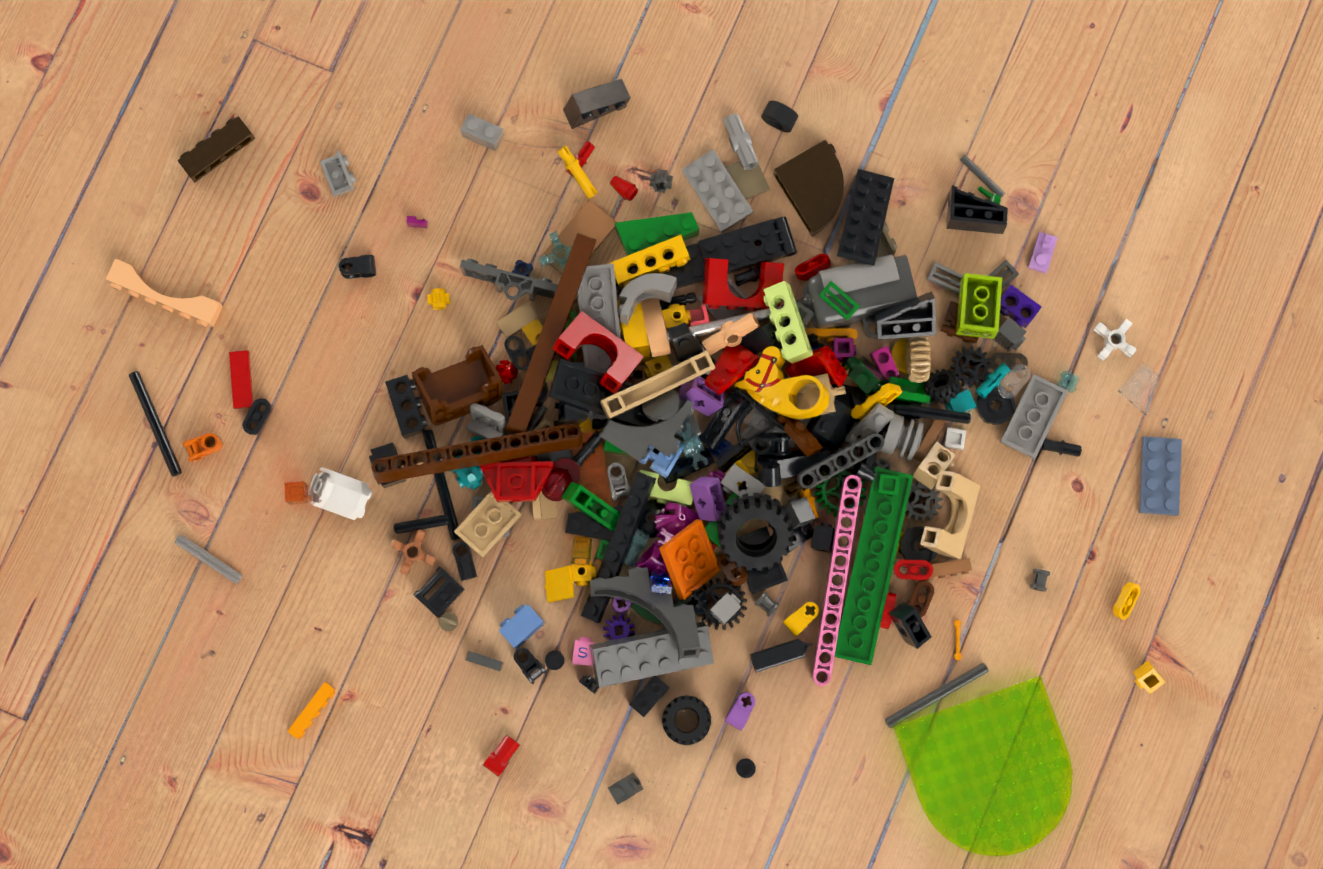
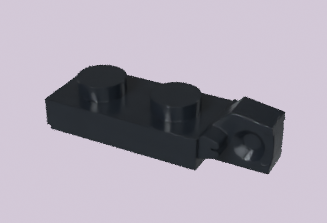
[662,447,715,484]

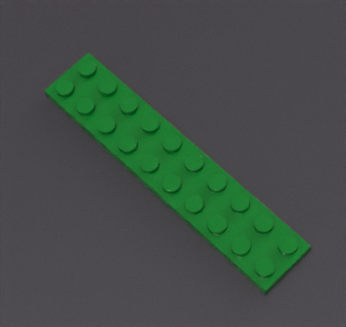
[834,467,913,665]

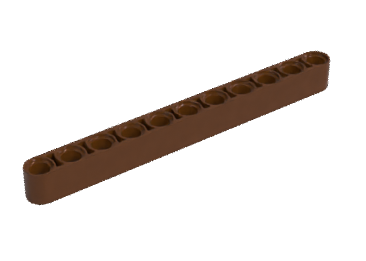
[506,233,596,434]
[371,423,582,483]

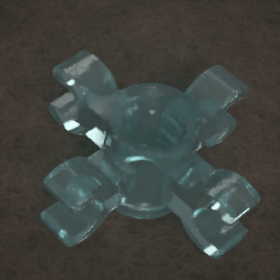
[538,231,573,271]
[678,423,708,470]

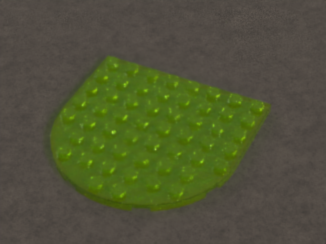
[893,676,1073,856]

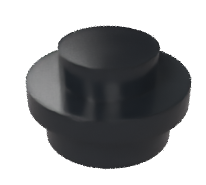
[545,650,565,670]
[736,758,756,778]

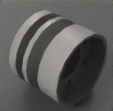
[879,413,924,461]

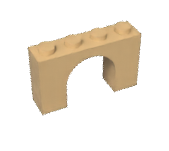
[920,470,980,559]

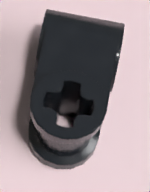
[339,255,376,279]
[752,432,790,457]
[514,648,548,685]

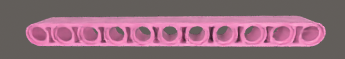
[812,475,862,686]

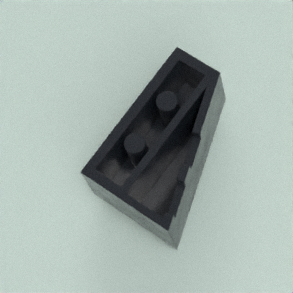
[874,291,936,340]

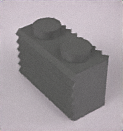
[992,318,1027,352]

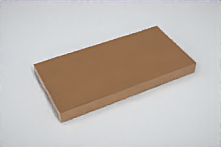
[541,200,617,274]

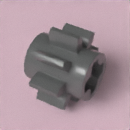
[649,169,673,193]

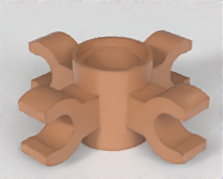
[390,530,436,576]

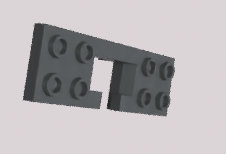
[460,259,558,301]

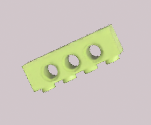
[763,281,813,364]

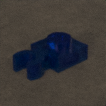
[649,570,672,595]

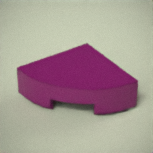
[406,216,428,228]

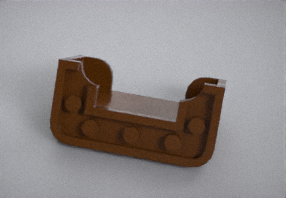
[412,345,502,426]

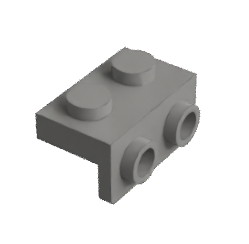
[320,150,356,197]
[466,403,508,439]

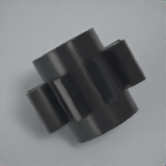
[685,591,710,615]

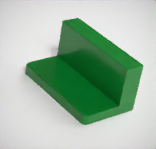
[888,377,930,405]

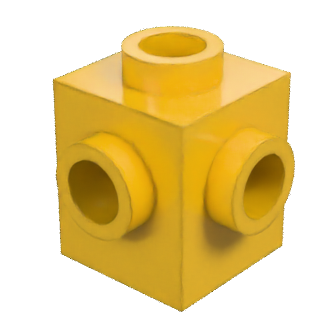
[662,304,691,332]
[572,558,596,586]

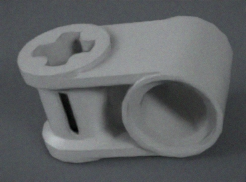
[608,463,630,501]

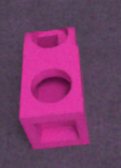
[869,346,900,384]

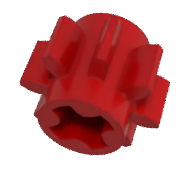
[495,360,518,384]

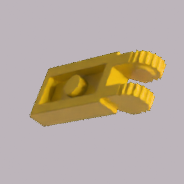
[851,383,902,420]

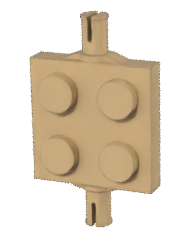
[795,373,846,420]

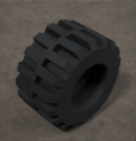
[662,695,711,745]

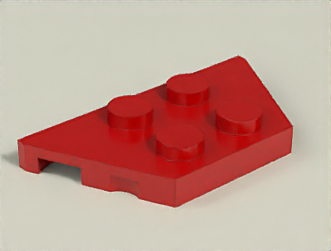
[479,461,554,502]

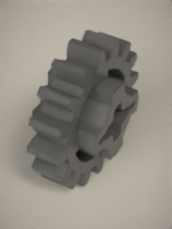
[905,481,943,523]

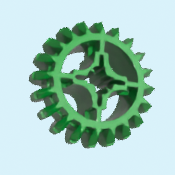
[814,469,867,518]

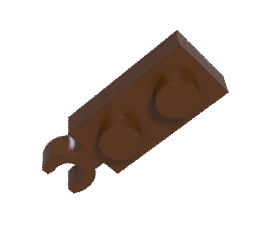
[777,414,823,457]

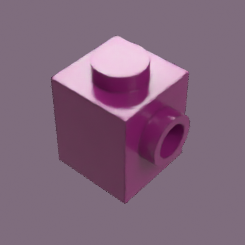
[832,338,856,361]

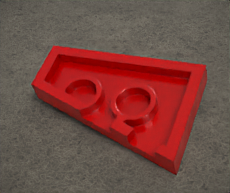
[705,344,759,395]

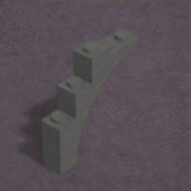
[590,567,700,658]

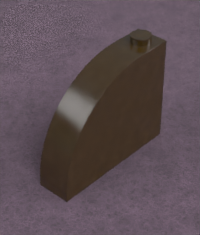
[773,139,844,237]

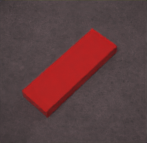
[229,350,253,409]

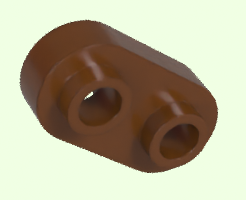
[717,554,748,586]
[908,581,934,617]

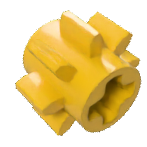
[427,288,451,310]

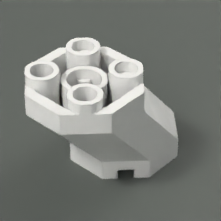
[308,467,372,520]

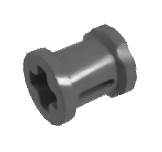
[1029,569,1050,592]
[755,591,780,617]

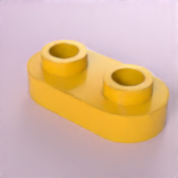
[1113,582,1140,620]

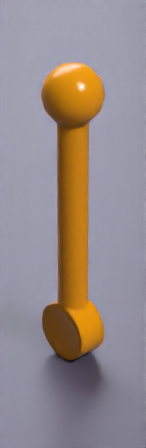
[954,619,962,660]

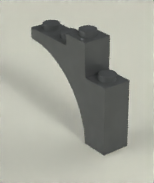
[599,399,695,461]

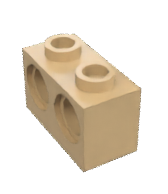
[913,442,956,490]

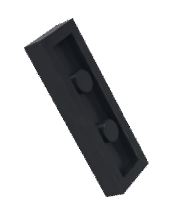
[699,391,747,451]

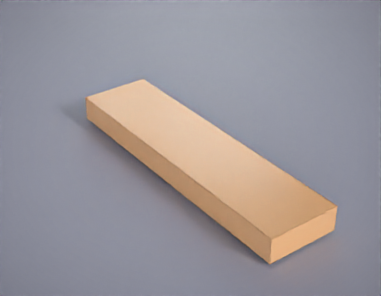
[641,298,671,357]

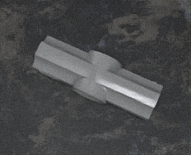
[723,114,759,170]

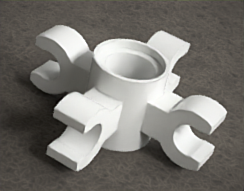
[1093,319,1137,361]

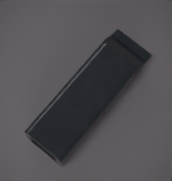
[750,639,813,673]

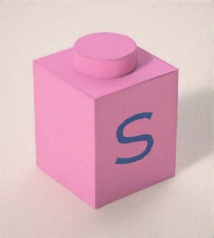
[572,637,595,666]

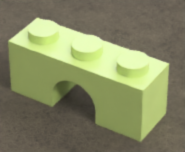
[640,470,693,507]

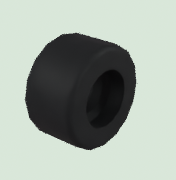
[761,100,798,133]

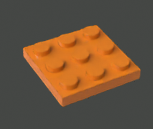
[659,519,720,600]

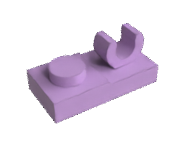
[1028,232,1058,274]

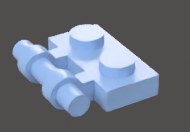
[639,442,686,478]

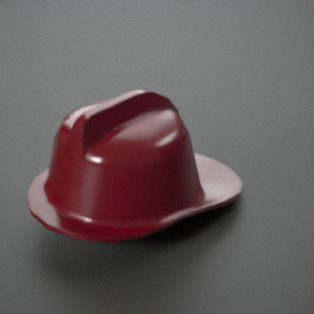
[541,458,580,501]

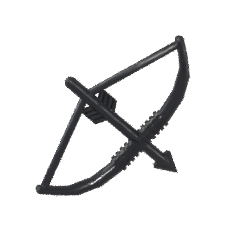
[735,388,785,447]

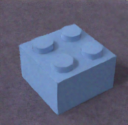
[498,604,545,650]

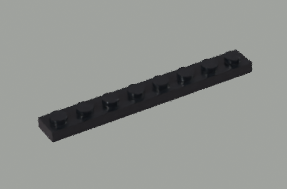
[581,471,656,623]

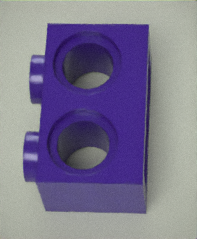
[1000,285,1042,328]

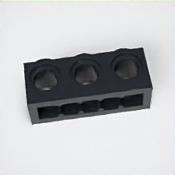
[385,375,428,439]

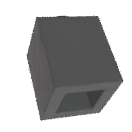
[785,497,815,529]

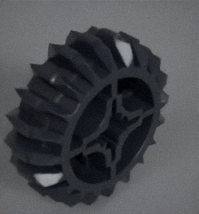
[698,578,747,630]

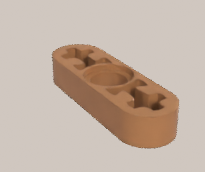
[913,419,945,462]

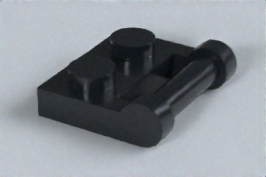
[413,566,465,618]

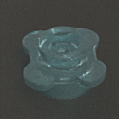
[1057,371,1079,393]

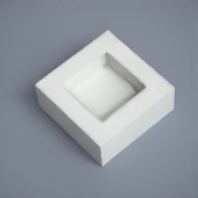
[944,427,966,450]

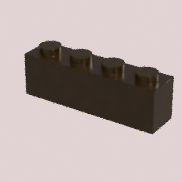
[177,116,255,183]

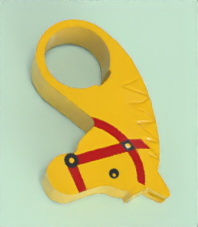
[735,346,830,419]

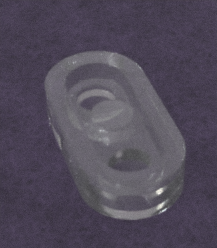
[999,364,1031,399]

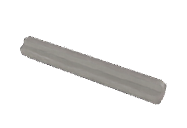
[175,535,242,584]

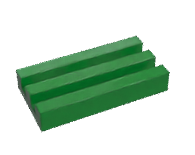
[818,281,860,321]

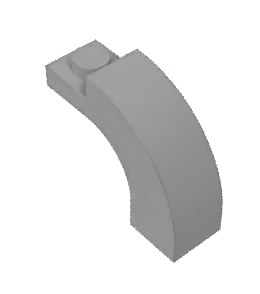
[618,273,677,325]

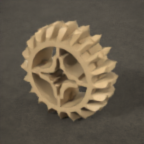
[905,336,931,383]

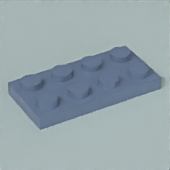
[1139,436,1182,516]

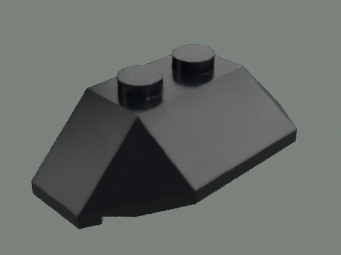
[795,383,856,451]

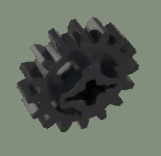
[950,346,992,388]

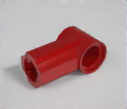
[483,735,520,777]

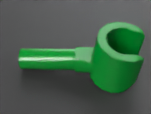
[978,186,1001,204]

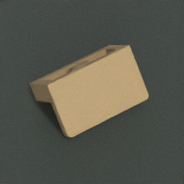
[532,491,557,520]

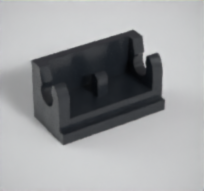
[740,322,777,355]

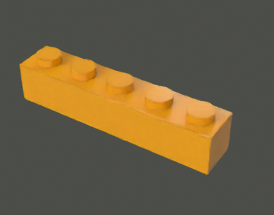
[287,682,336,739]

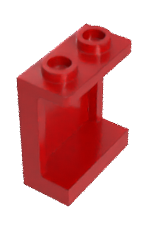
[785,345,848,386]

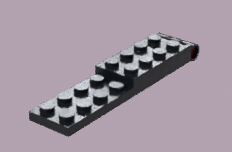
[629,217,798,290]

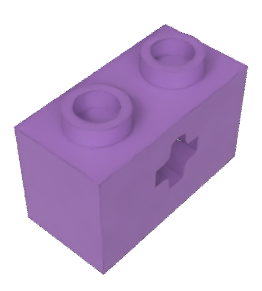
[679,376,725,417]
[690,476,726,521]

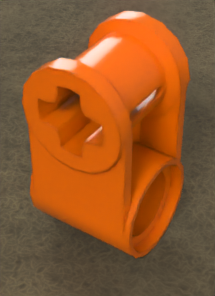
[183,433,223,462]

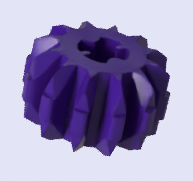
[603,614,636,641]

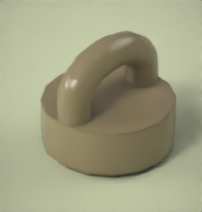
[439,612,458,631]

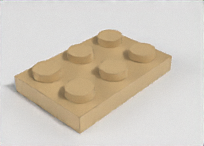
[454,490,522,558]

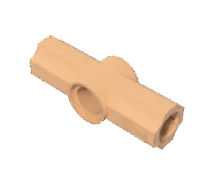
[702,313,760,355]

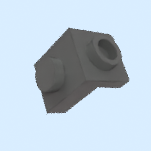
[608,773,643,805]

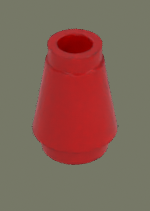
[610,176,638,201]

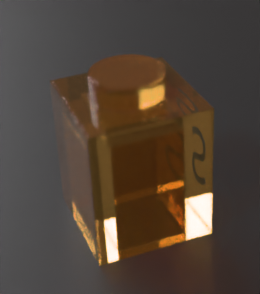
[284,481,308,505]

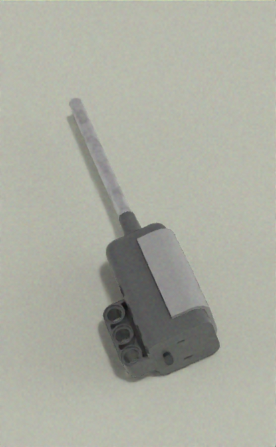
[648,255,917,343]

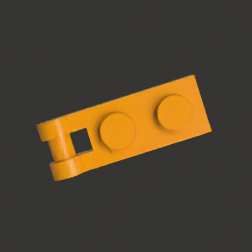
[805,328,858,343]

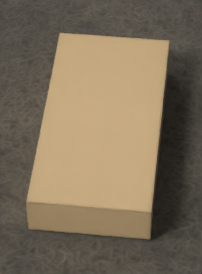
[496,302,538,338]

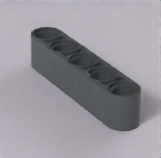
[796,433,885,489]

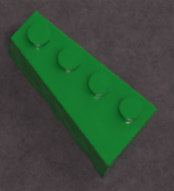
[615,212,699,256]

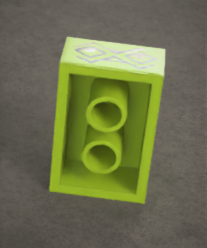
[956,273,1002,339]

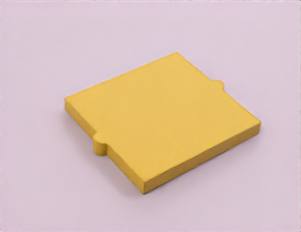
[545,566,574,603]

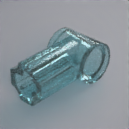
[623,528,650,568]

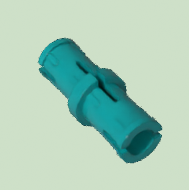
[976,363,1010,398]

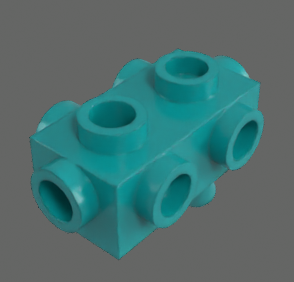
[451,455,483,490]

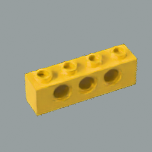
[610,235,691,288]

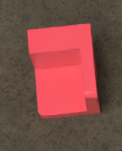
[688,305,709,327]

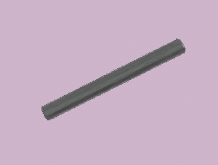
[885,663,989,728]

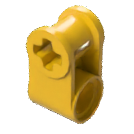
[783,602,819,637]

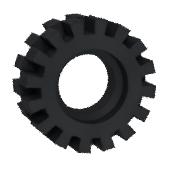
[923,369,960,404]

